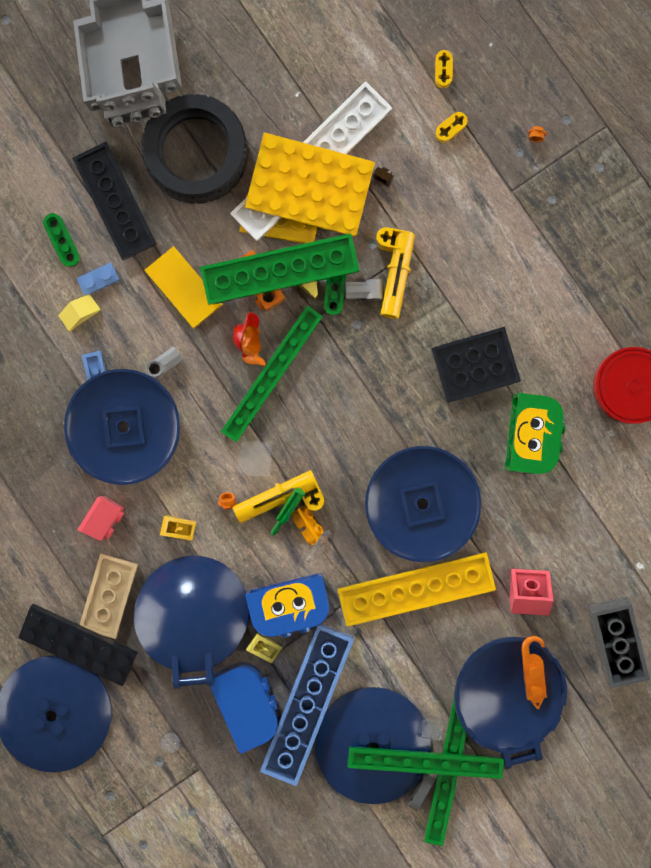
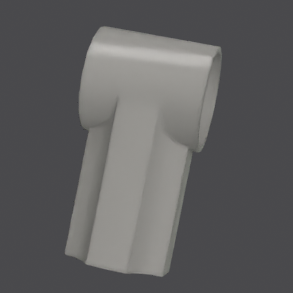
[346,279,383,301]
[146,346,183,380]

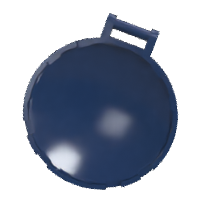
[134,556,249,689]
[454,636,567,770]

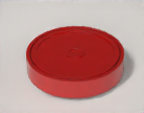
[593,347,651,424]

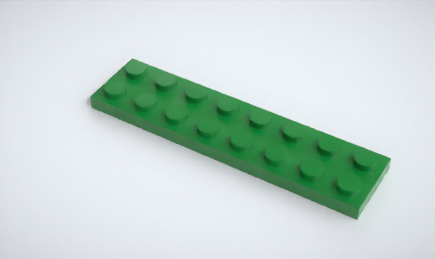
[200,233,360,305]

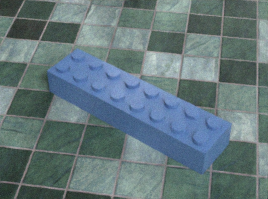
[260,624,354,786]

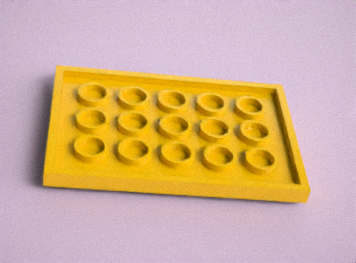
[245,132,375,237]

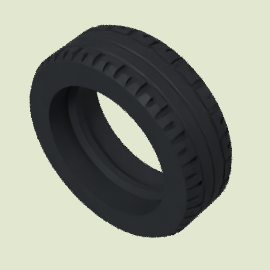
[141,94,248,204]

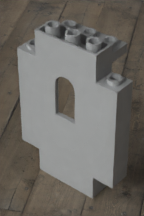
[73,0,182,127]

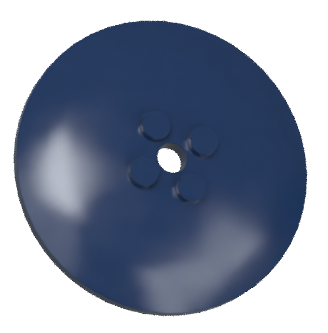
[64,369,180,485]
[365,446,481,562]
[0,655,112,772]
[316,687,431,804]

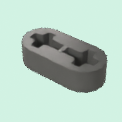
[408,774,434,811]

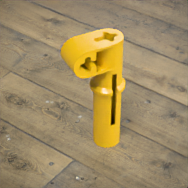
[376,227,415,319]
[233,470,324,524]

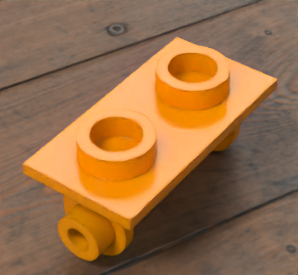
[292,505,325,546]

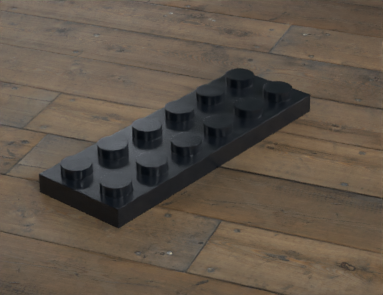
[72,142,157,261]
[18,603,138,686]

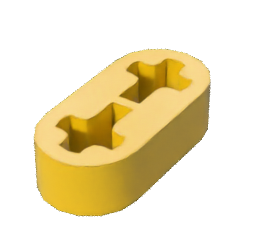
[435,50,453,88]
[435,112,468,143]

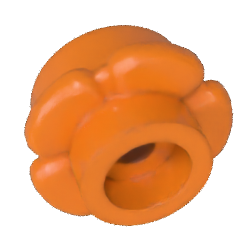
[528,126,547,142]
[218,492,237,510]

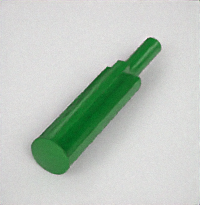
[270,487,305,535]

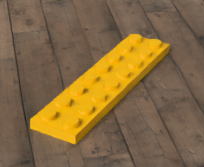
[337,552,496,627]

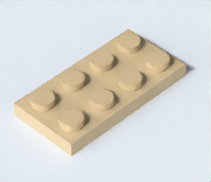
[80,553,138,639]

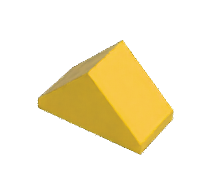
[160,515,196,540]

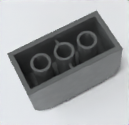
[587,597,650,689]

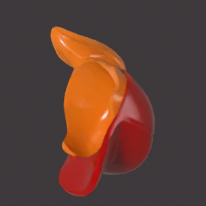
[233,312,266,367]

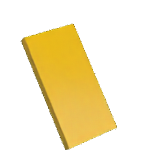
[239,194,317,244]
[145,246,223,329]

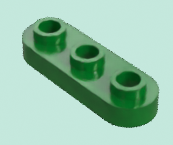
[43,213,80,268]
[324,275,346,316]

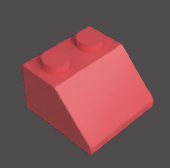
[77,496,125,541]
[509,569,553,616]

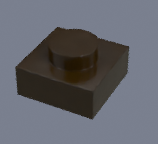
[373,166,394,187]

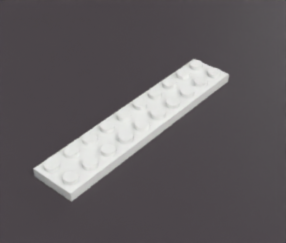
[230,81,392,242]

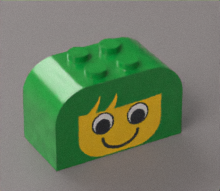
[504,393,566,474]

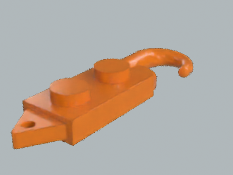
[522,636,547,709]

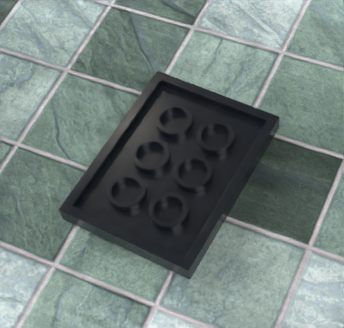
[431,326,521,403]

